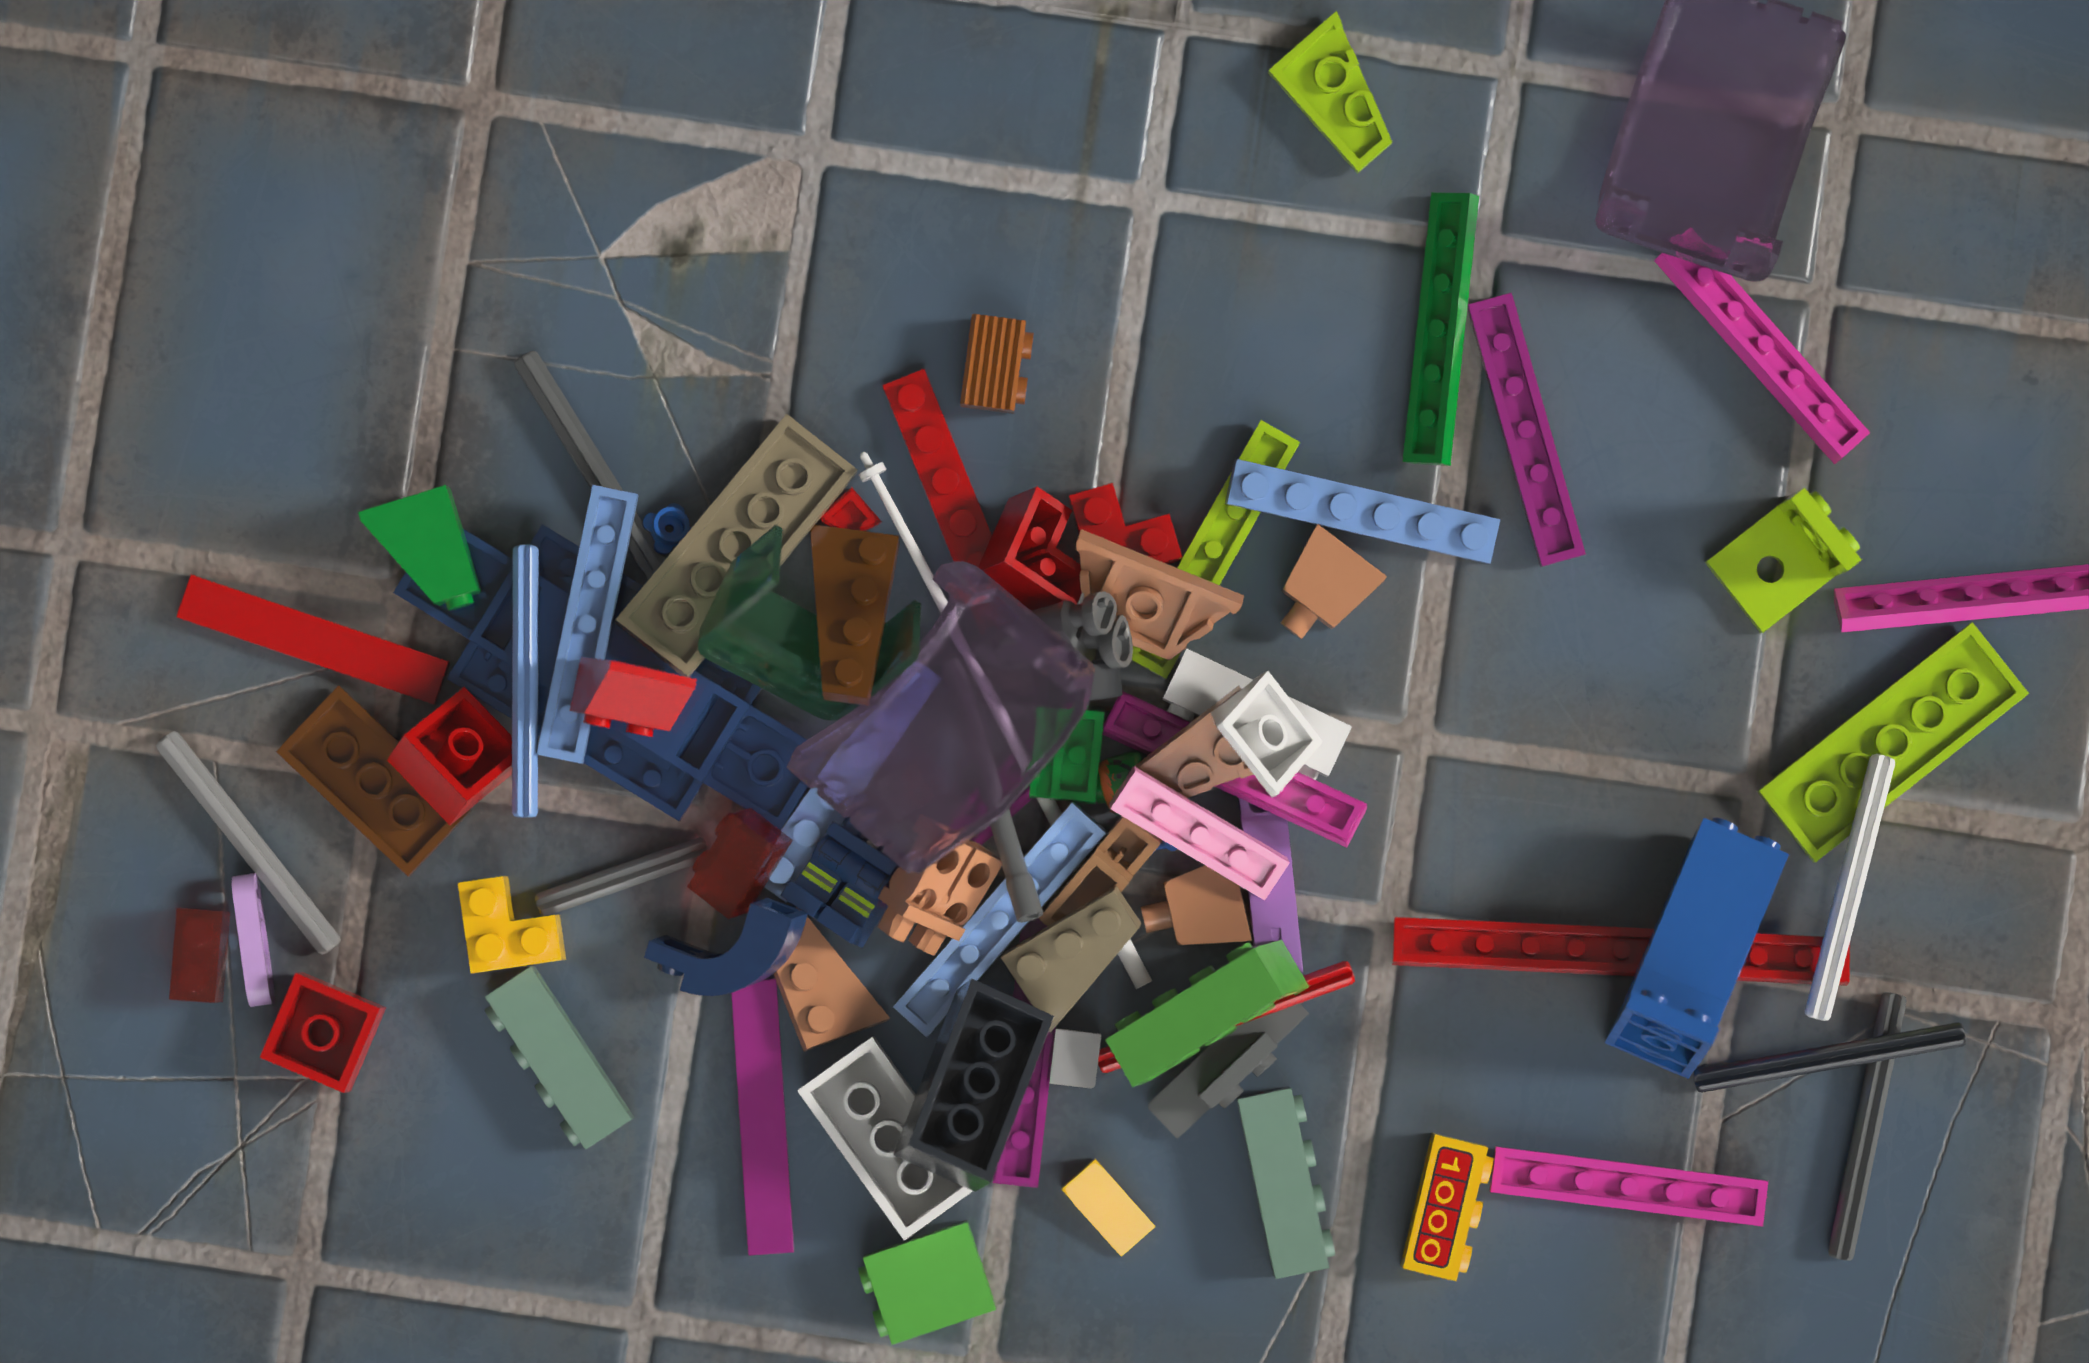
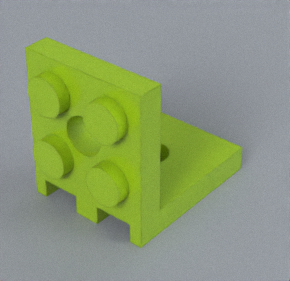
[1705,488,1862,633]

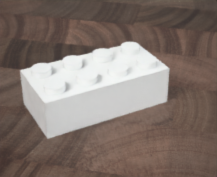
[797,1036,972,1240]

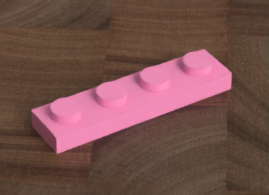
[1109,766,1290,900]

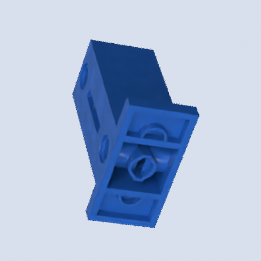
[1604,817,1789,1079]

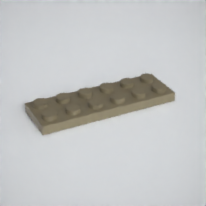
[615,414,858,677]

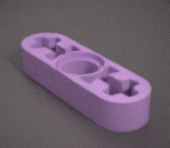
[232,873,275,1007]

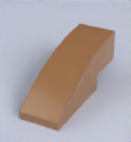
[1039,816,1163,926]

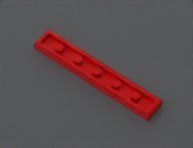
[176,574,450,705]

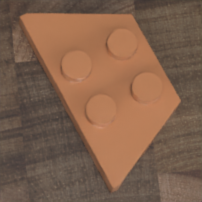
[1076,529,1244,660]

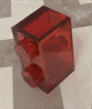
[687,808,793,919]
[169,908,230,1003]

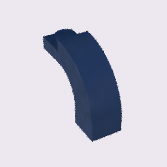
[644,898,808,996]

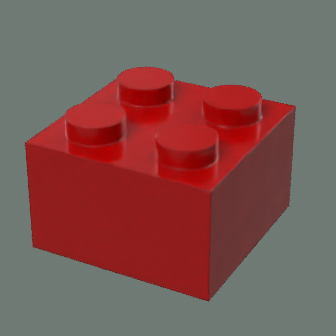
[387,687,512,825]
[259,972,387,1093]

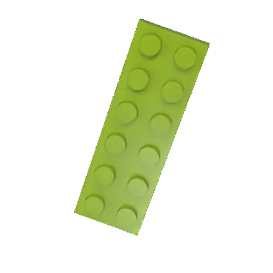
[1757,622,2029,863]

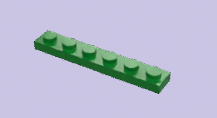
[1403,192,1479,466]

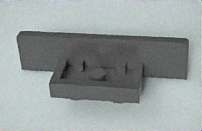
[1148,1003,1309,1139]

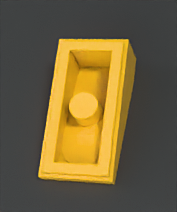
[1061,1158,1155,1257]

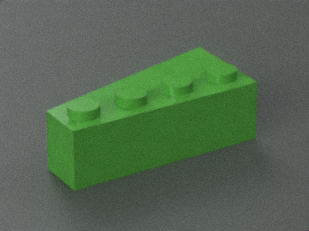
[1105,940,1309,1087]

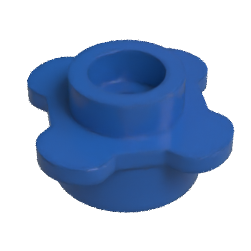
[642,503,691,555]

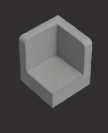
[1049,1028,1101,1088]

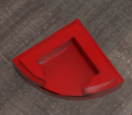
[820,487,882,531]

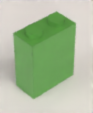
[858,1220,997,1345]

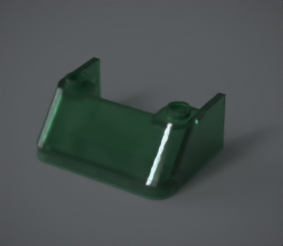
[698,524,921,721]

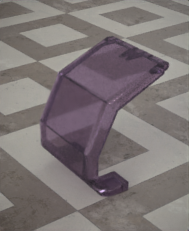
[1595,0,1846,282]
[787,561,1095,873]

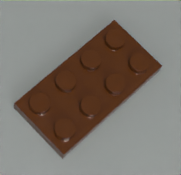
[276,685,472,877]

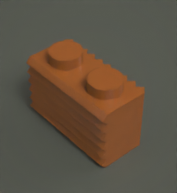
[960,314,1034,414]

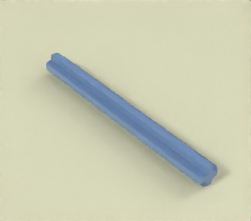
[512,545,539,818]

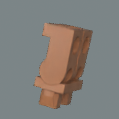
[878,817,1002,956]

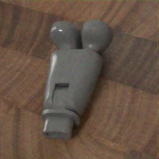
[972,591,1133,669]

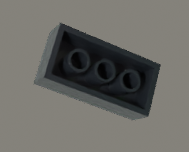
[893,979,1054,1192]

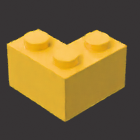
[458,876,566,974]

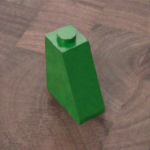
[358,485,482,611]

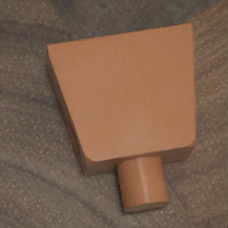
[1280,524,1387,639]
[1141,865,1252,945]

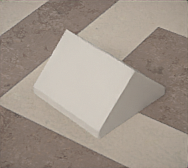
[1211,671,1323,797]

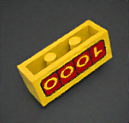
[1400,1133,1494,1281]

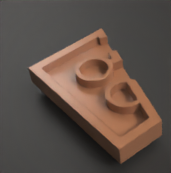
[1131,685,1253,798]
[773,908,890,1052]

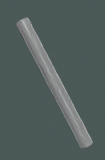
[156,731,341,955]

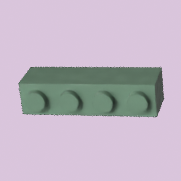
[484,966,635,1150]
[1236,1087,1335,1279]

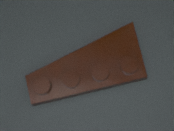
[810,525,900,706]

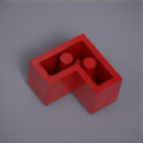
[1069,483,1182,564]
[976,486,1082,611]

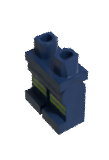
[780,806,914,948]

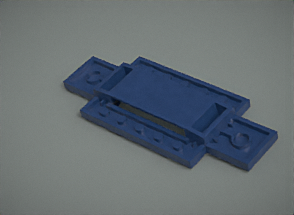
[393,524,829,830]

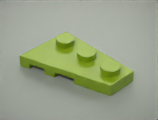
[1268,11,1392,174]

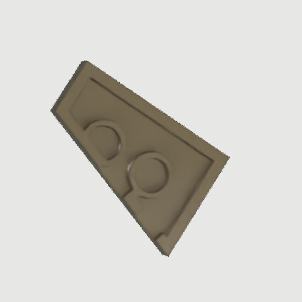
[1001,886,1142,1033]

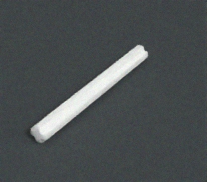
[1805,754,1895,1021]

